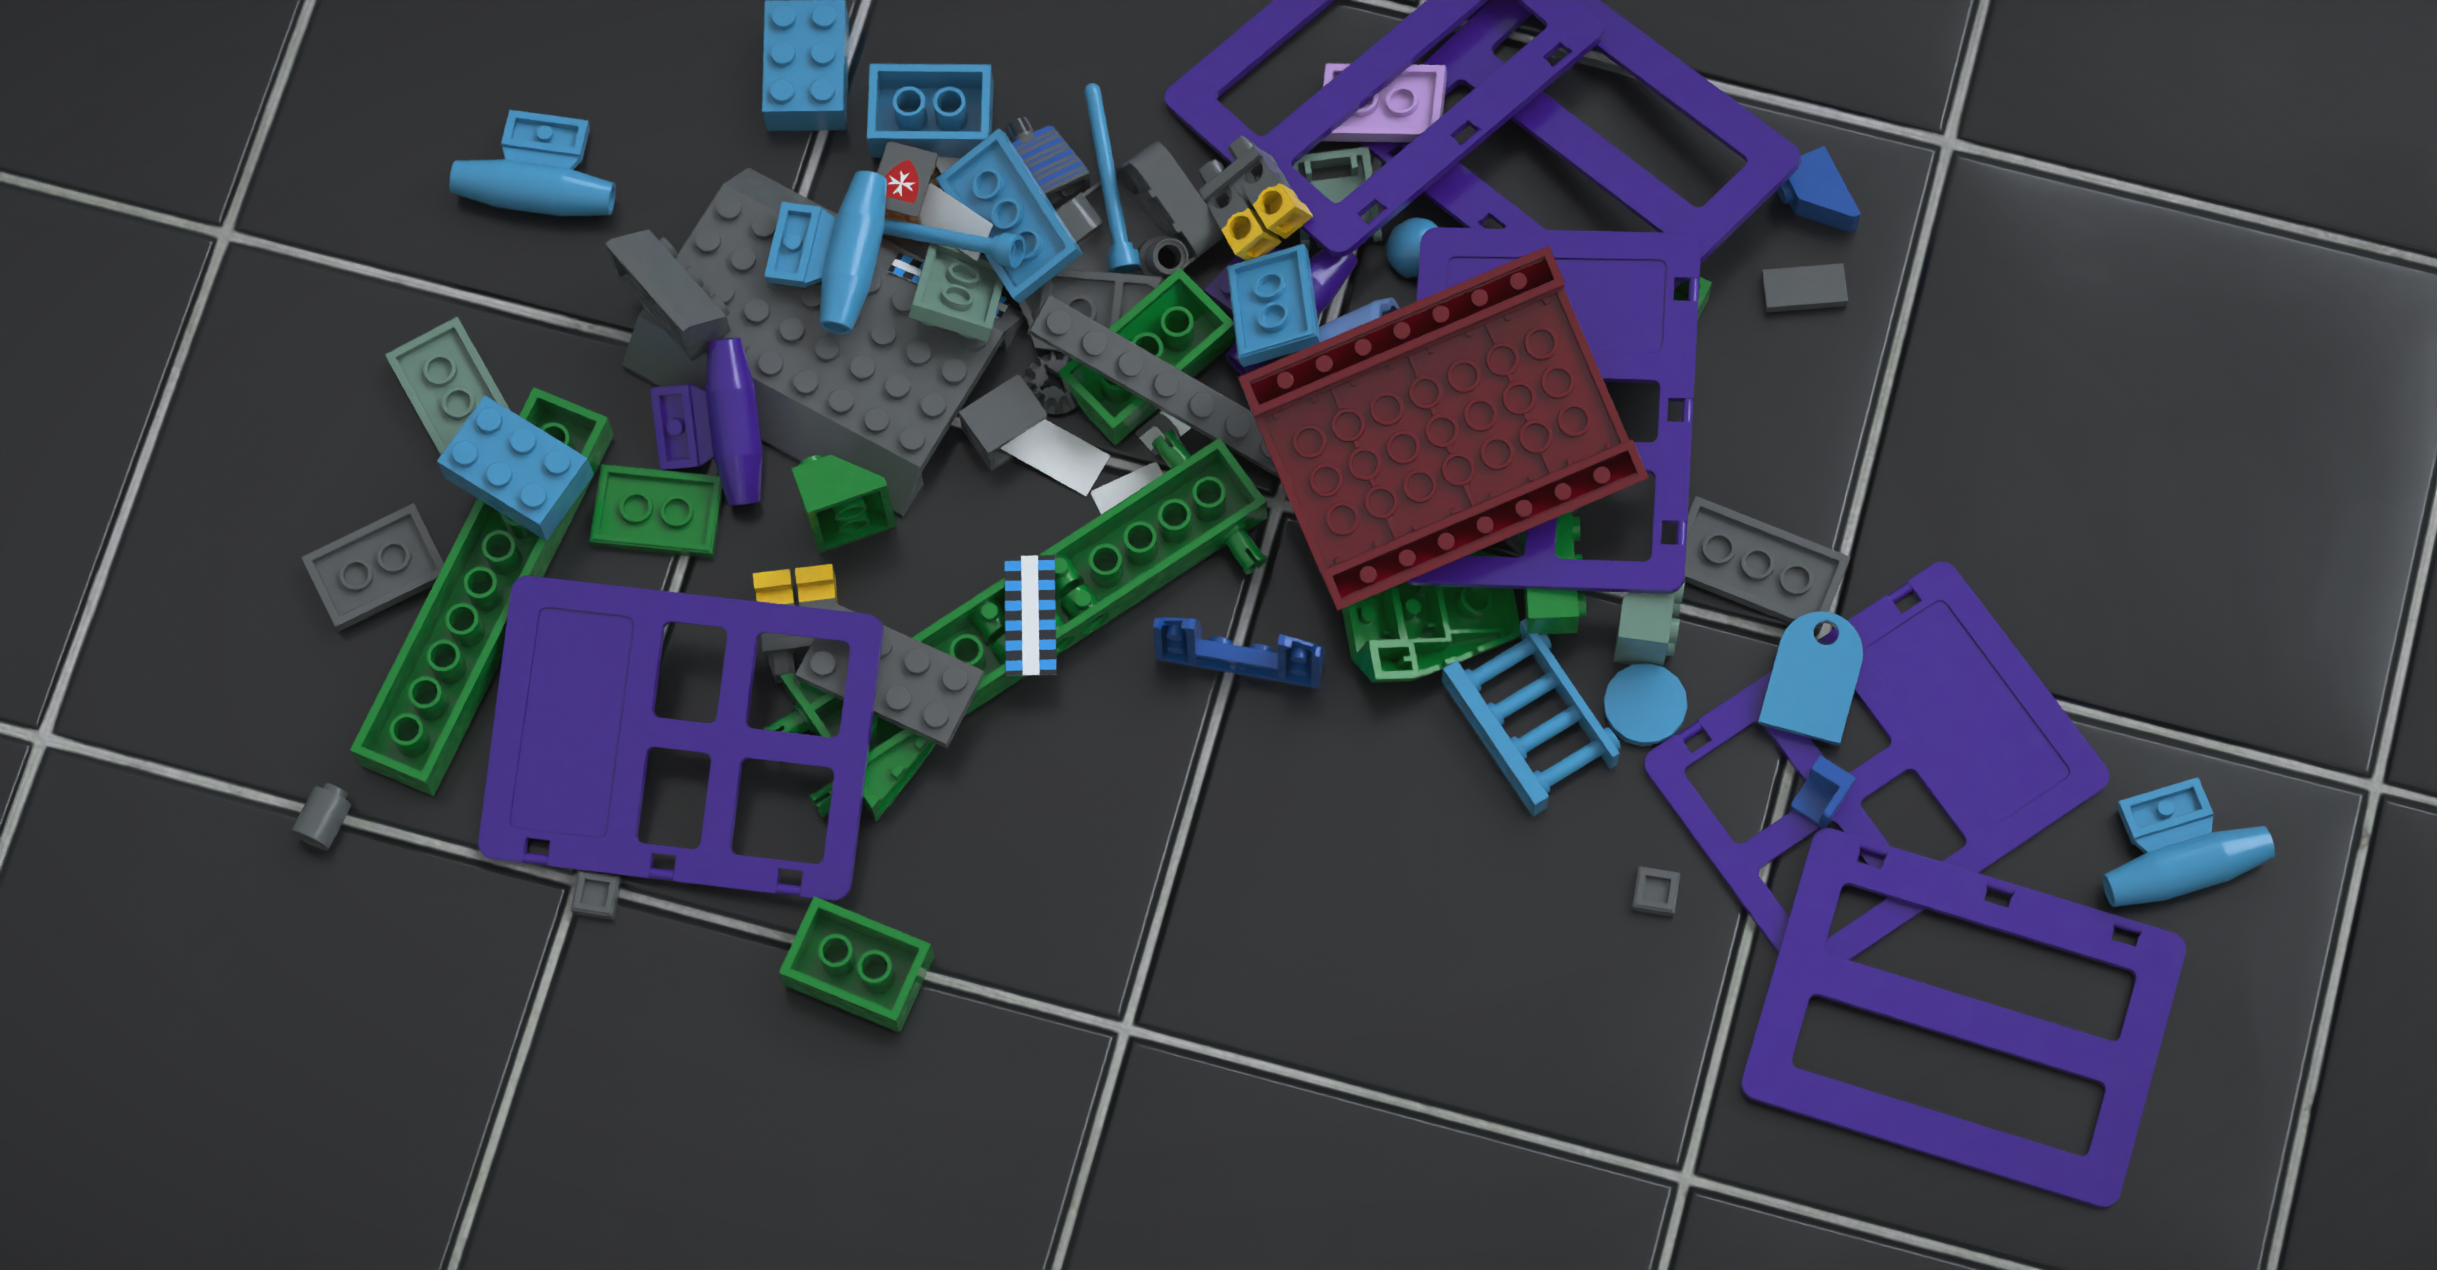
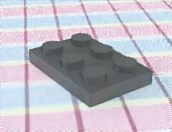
[301,503,444,632]

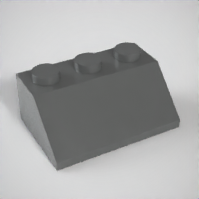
[605,229,731,362]

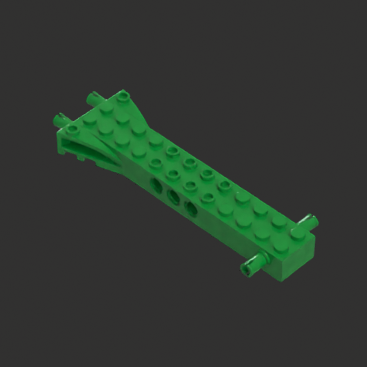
[763,429,1267,822]

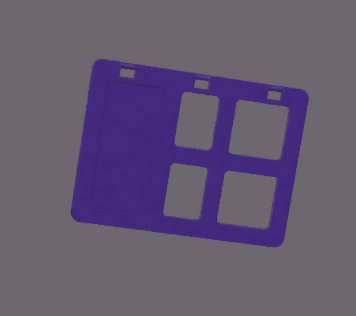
[1406,227,1701,594]
[1644,562,2110,961]
[478,576,884,901]

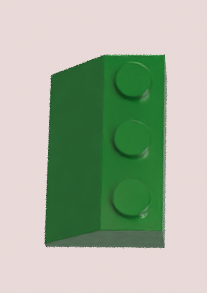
[791,455,897,554]

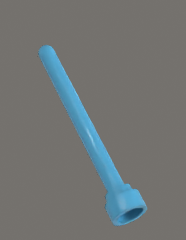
[1084,83,1141,274]
[883,218,1026,268]

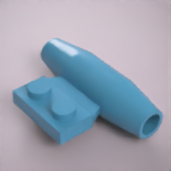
[449,110,616,216]
[764,171,887,334]
[2102,777,2275,907]

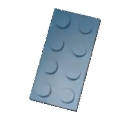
[936,128,1083,303]

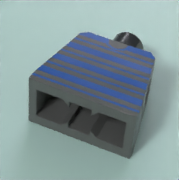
[1006,117,1091,206]

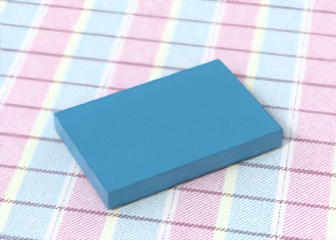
[1227,244,1321,367]

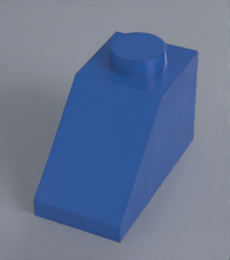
[1777,146,1861,233]

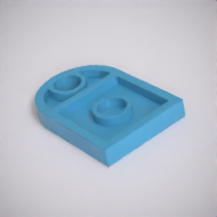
[1758,611,1863,746]

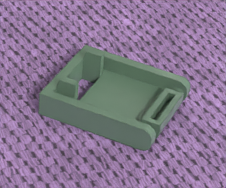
[1293,147,1382,250]

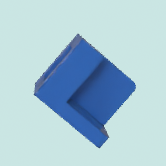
[1791,755,1856,829]

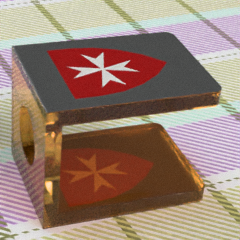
[877,141,941,225]

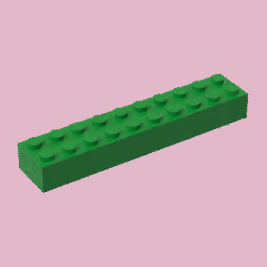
[350,387,614,796]

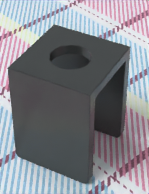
[959,375,1047,471]

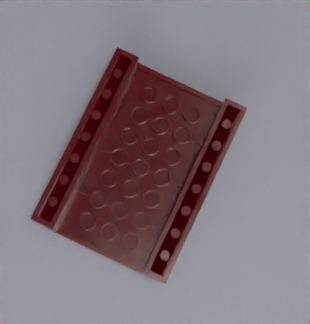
[1238,245,1649,611]

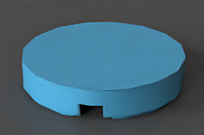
[1603,663,1687,747]

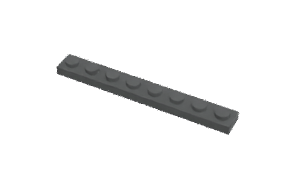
[1027,295,1280,479]

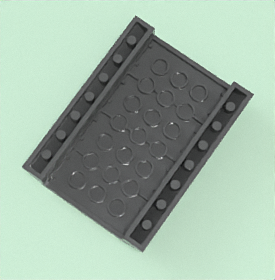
[622,167,1026,518]

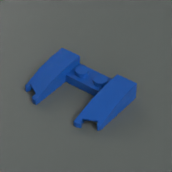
[1153,617,1325,689]

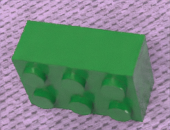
[779,896,934,1033]

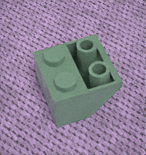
[1613,581,1685,667]

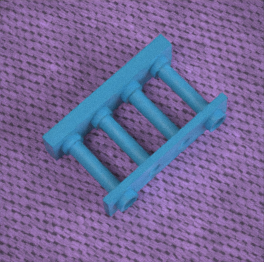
[1442,619,1621,816]

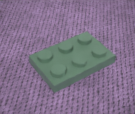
[908,243,1004,342]
[385,317,510,456]

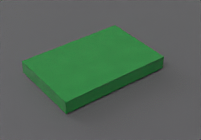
[589,464,723,558]

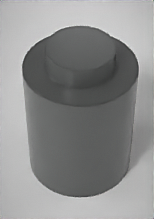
[291,783,352,851]

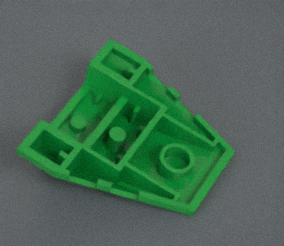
[1342,550,1522,682]

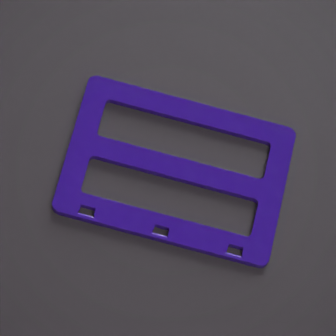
[1165,0,1605,257]
[1359,0,1801,290]
[1741,828,2186,1208]

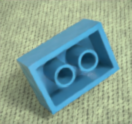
[762,0,849,131]
[867,64,994,158]
[437,395,594,541]

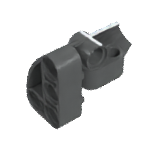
[1056,141,1225,279]

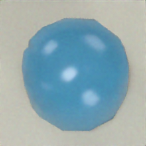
[1385,218,1438,278]

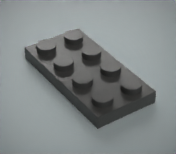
[1675,496,1851,635]
[795,602,985,749]

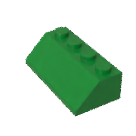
[1058,268,1236,445]

